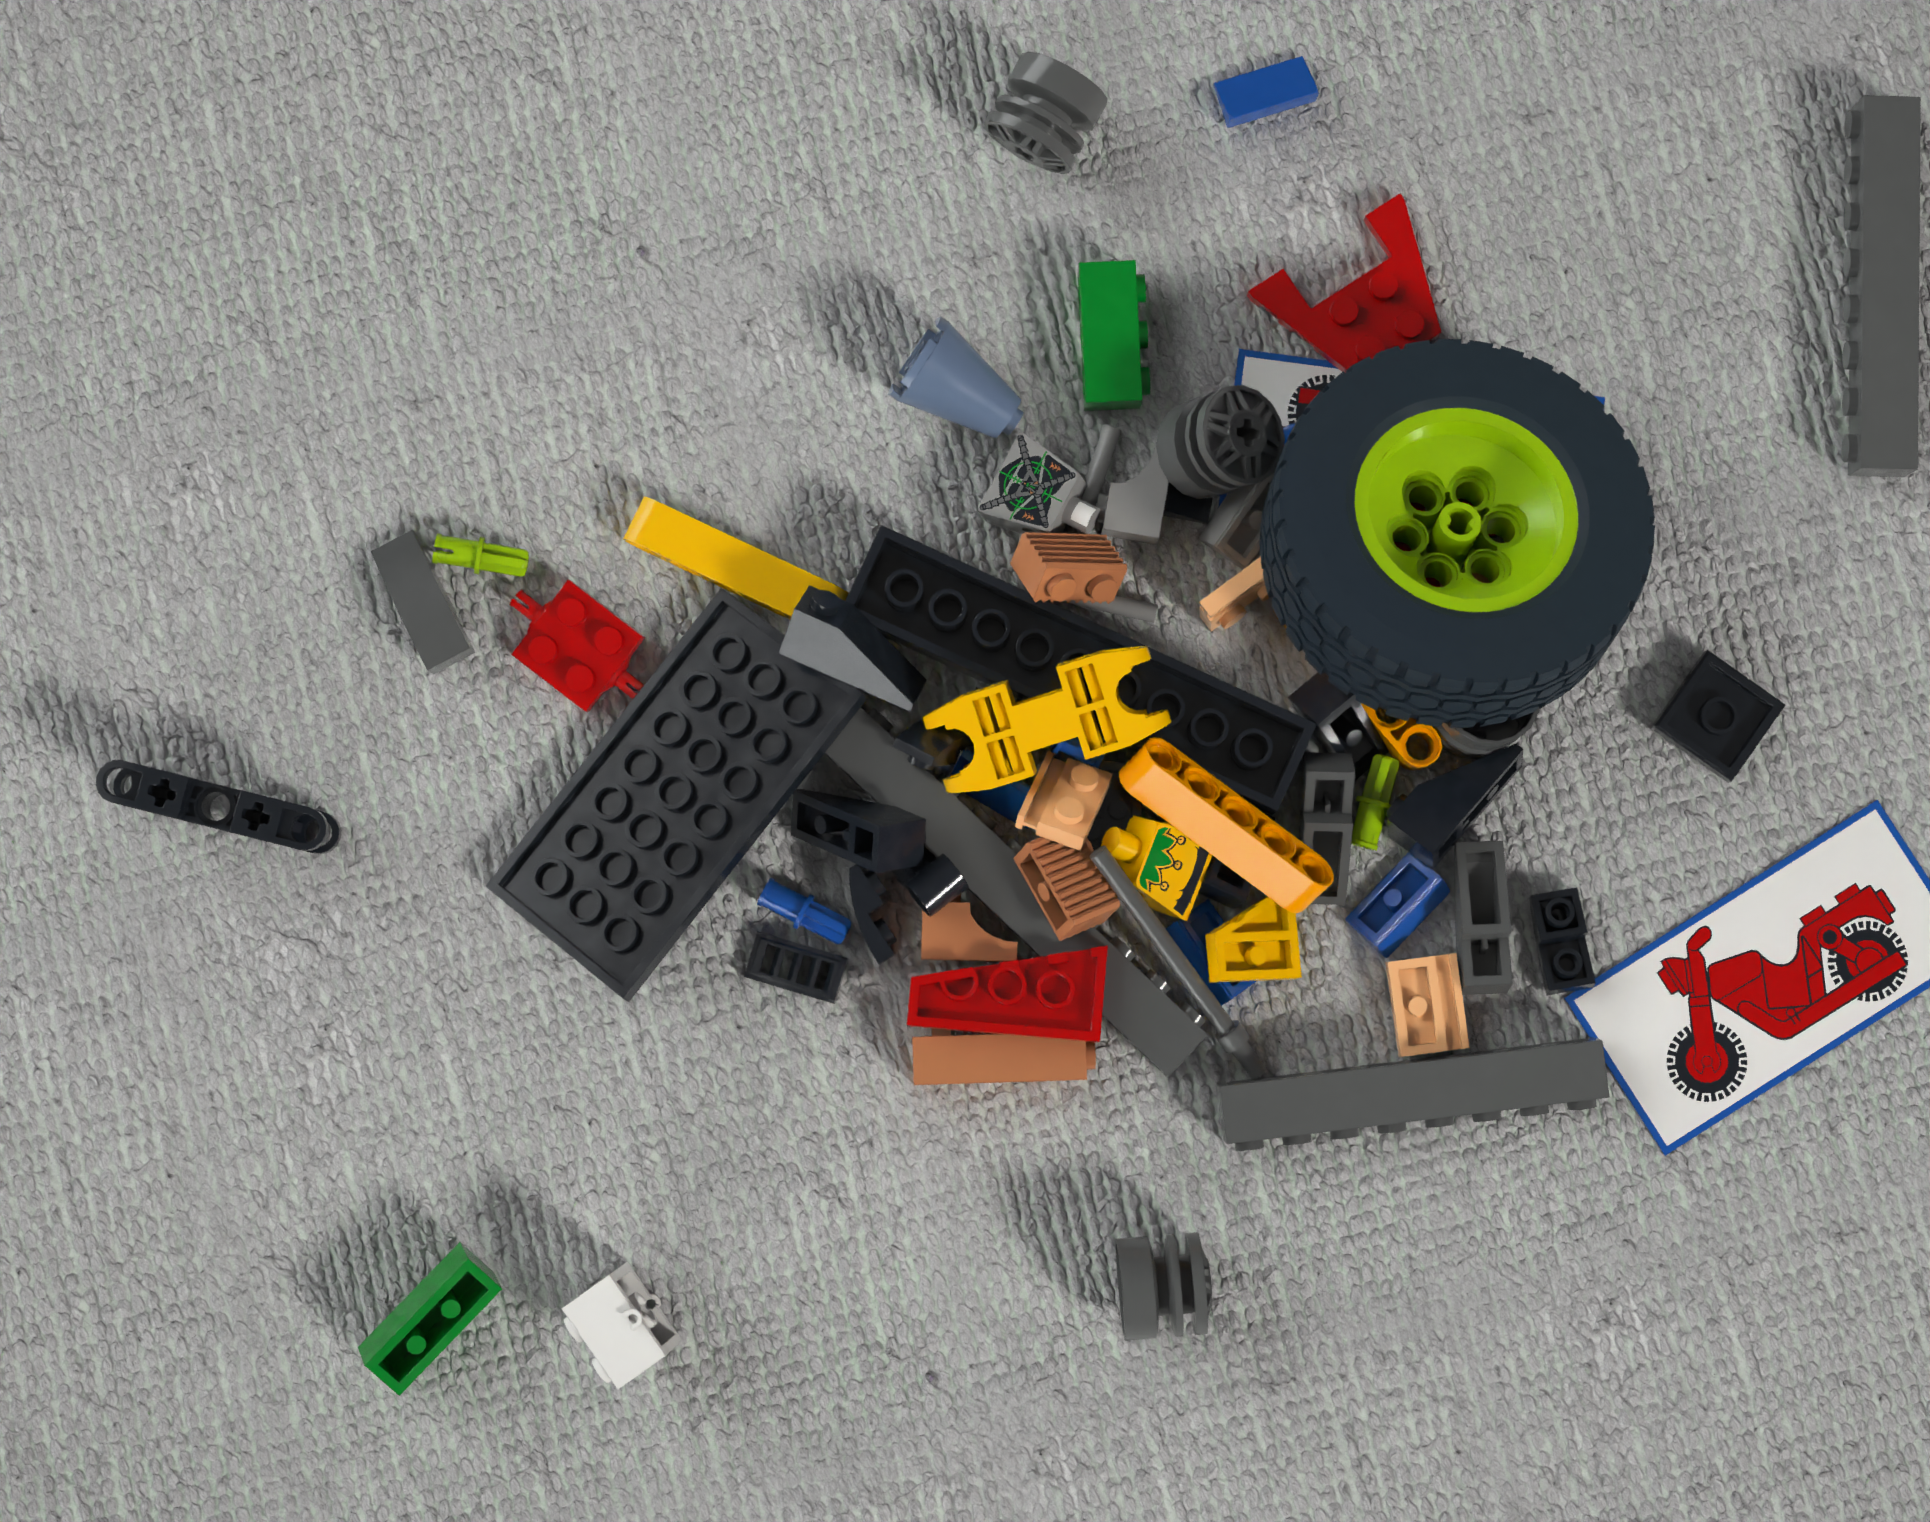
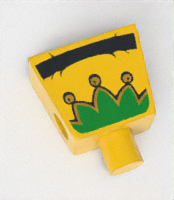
[1101,816,1212,921]

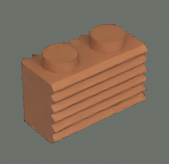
[1010,532,1127,604]
[1013,837,1120,941]

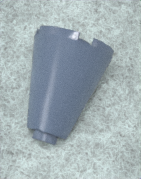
[888,316,1024,438]

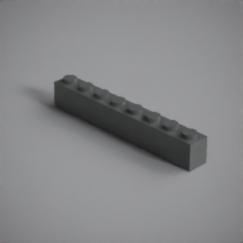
[1841,95,1921,477]
[1216,1037,1610,1151]

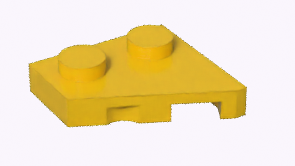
[1205,896,1302,983]

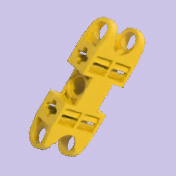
[922,646,1171,793]

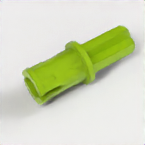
[432,533,529,577]
[1351,754,1400,851]

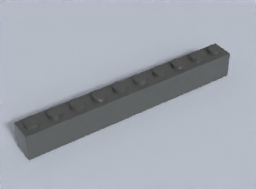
[824,707,1208,1077]

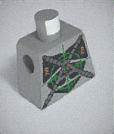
[977,432,1100,534]

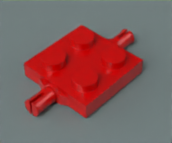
[510,579,645,712]

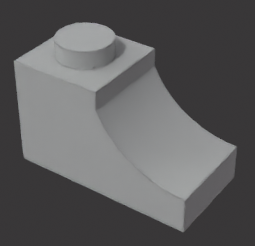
[1096,445,1169,545]

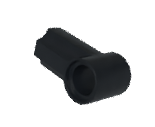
[891,848,969,917]

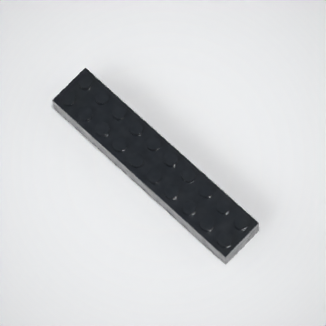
[846,525,1317,815]

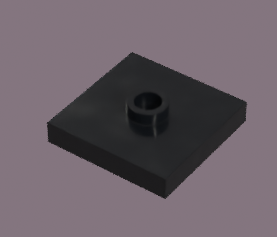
[1650,650,1785,783]

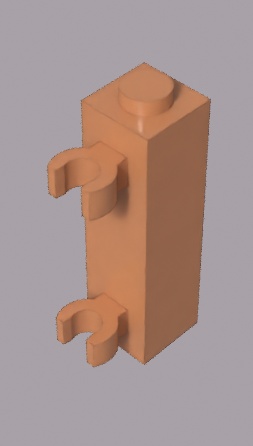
[912,1028,1096,1085]

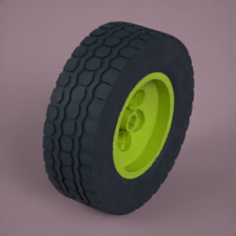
[1259,339,1655,728]

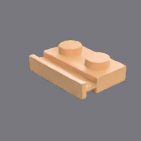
[1199,557,1269,632]
[1015,751,1113,851]
[1385,953,1470,1057]

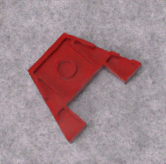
[1247,193,1441,373]

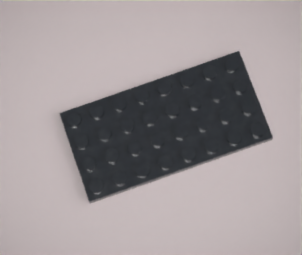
[486,588,867,1002]

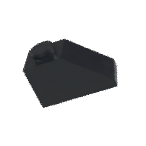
[1287,672,1389,781]

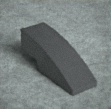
[371,530,475,674]
[1299,752,1355,905]
[1454,841,1513,995]

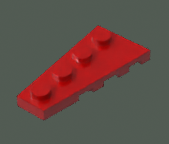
[907,945,1108,1043]

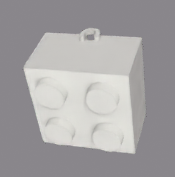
[562,1262,682,1389]

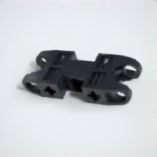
[96,760,342,854]

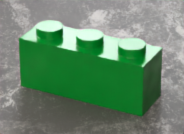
[1077,260,1151,411]
[358,1242,502,1396]

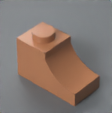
[921,894,1018,962]

